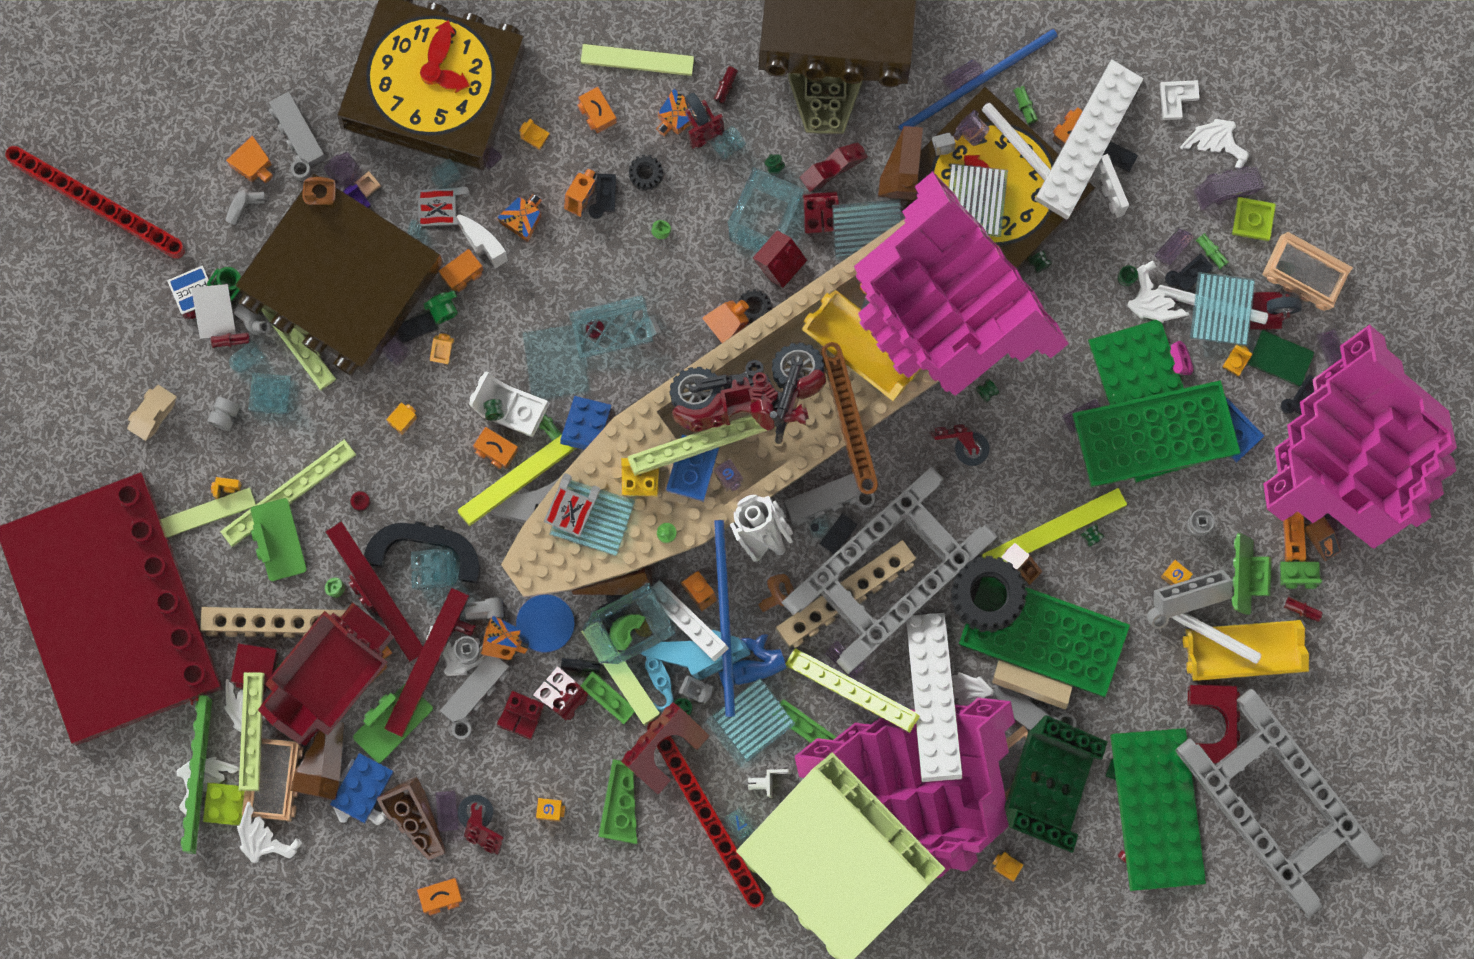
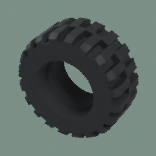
[951,556,1027,632]

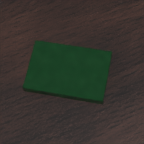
[1247,330,1315,387]

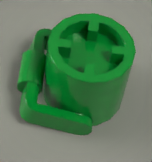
[207,267,241,301]
[423,290,458,324]

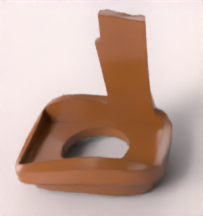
[303,177,336,205]
[758,574,794,612]

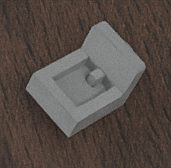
[932,133,955,156]
[627,316,661,345]
[679,675,713,704]

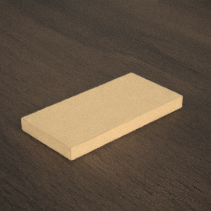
[992,659,1072,709]

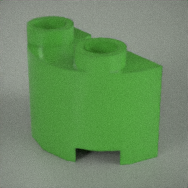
[609,615,646,650]

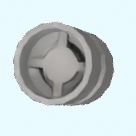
[207,397,240,431]
[1186,508,1215,537]
[454,636,480,665]

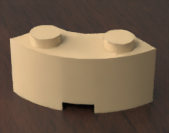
[127,385,177,441]

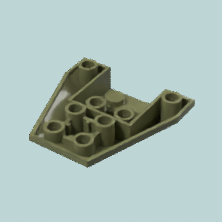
[788,73,863,134]

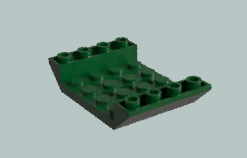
[1004,715,1108,853]

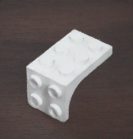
[469,371,550,437]

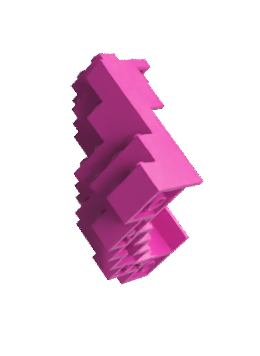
[854,172,1069,396]
[1263,324,1457,549]
[795,697,1015,878]

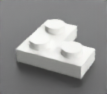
[1160,80,1199,120]

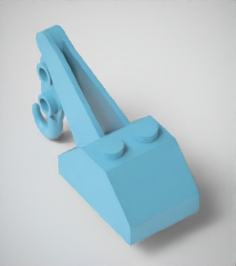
[639,630,751,712]

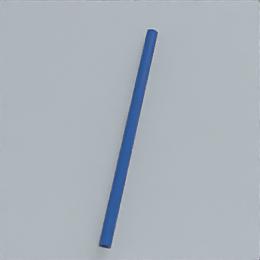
[898,29,1058,131]
[714,520,735,717]

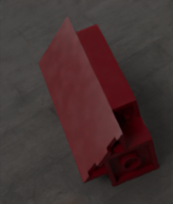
[258,602,395,746]

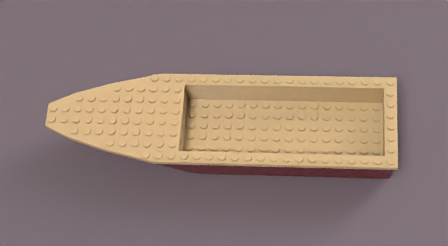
[501,218,939,598]

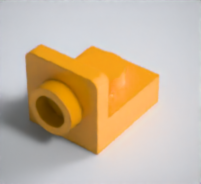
[519,119,550,150]
[430,333,454,364]
[1222,345,1252,377]
[211,477,241,499]
[993,852,1023,882]

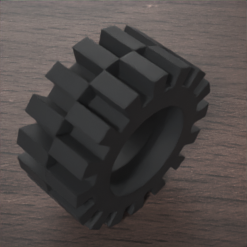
[629,155,663,191]
[738,289,771,325]

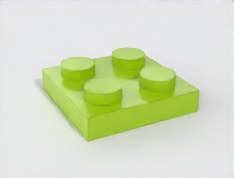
[1232,197,1276,241]
[203,783,245,826]

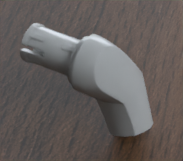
[225,190,265,225]
[234,303,270,335]

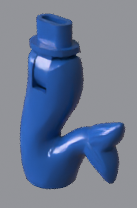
[718,634,786,687]

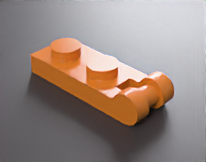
[1283,511,1306,562]

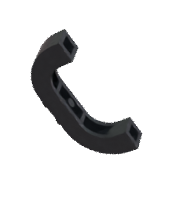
[364,521,480,584]

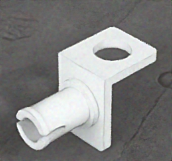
[748,769,792,798]

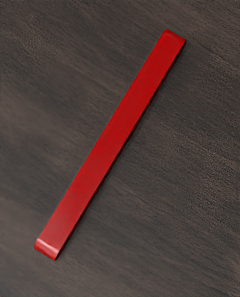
[5,146,185,259]
[647,720,764,908]

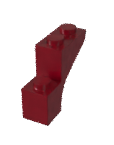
[799,142,868,192]

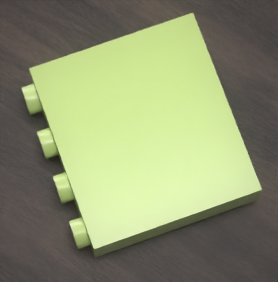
[736,752,945,959]

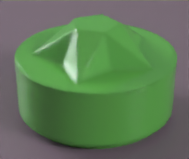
[651,220,671,239]
[657,523,677,543]
[325,577,345,598]

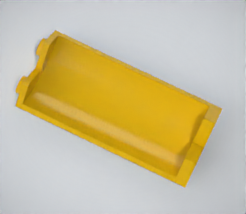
[802,290,921,401]
[1183,620,1309,681]

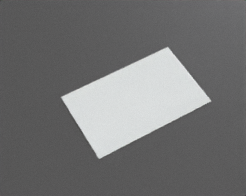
[191,284,236,339]

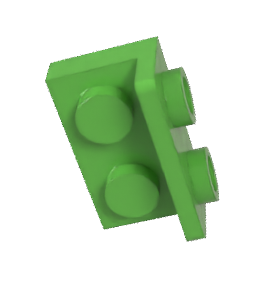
[1280,562,1322,589]

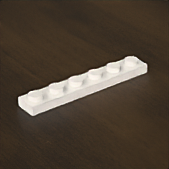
[645,580,729,661]

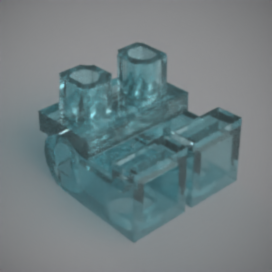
[411,549,456,591]

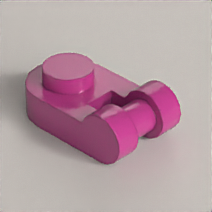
[1170,341,1193,376]

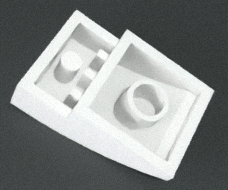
[456,214,508,268]

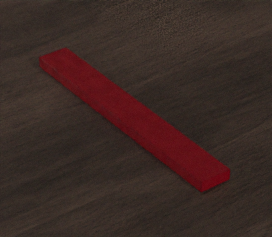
[325,521,423,662]
[384,588,470,738]

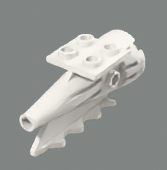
[730,495,793,562]

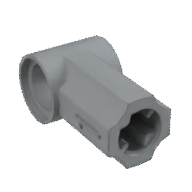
[465,598,504,620]

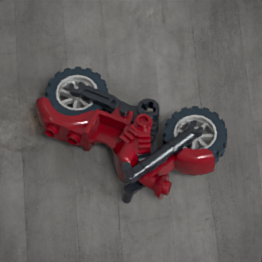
[669,343,826,444]

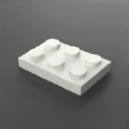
[1095,154,1129,218]

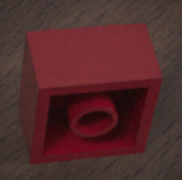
[753,230,808,288]

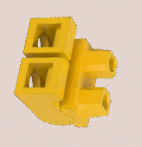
[621,458,659,496]

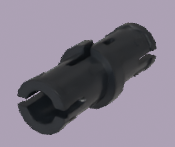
[561,658,601,673]

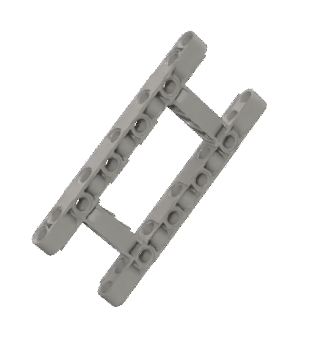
[782,467,998,674]
[1175,689,1384,919]

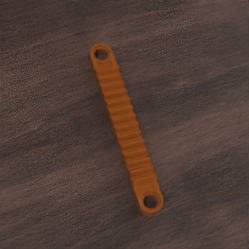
[821,342,878,494]

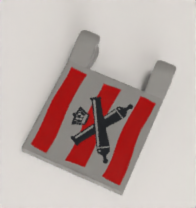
[418,187,470,227]
[544,473,601,537]

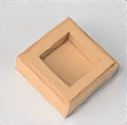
[354,171,381,198]

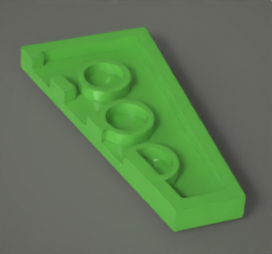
[598,759,637,844]

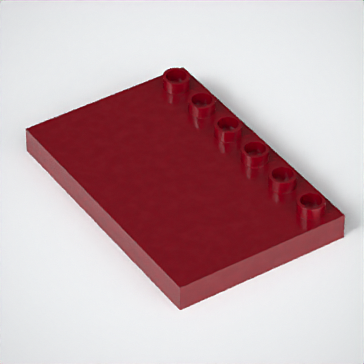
[0,472,223,746]

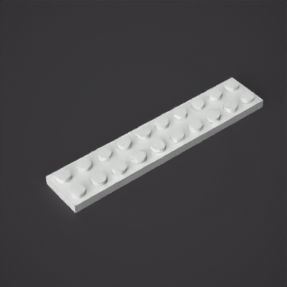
[1035,60,1143,220]
[906,613,962,782]

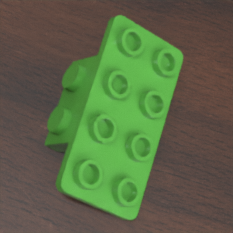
[250,498,307,581]
[1232,533,1272,615]
[353,683,433,763]

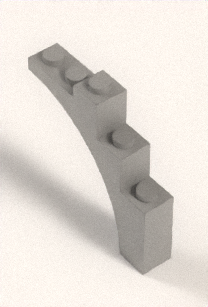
[487,449,584,523]

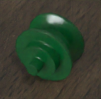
[764,154,785,174]

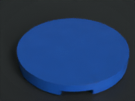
[516,595,574,653]

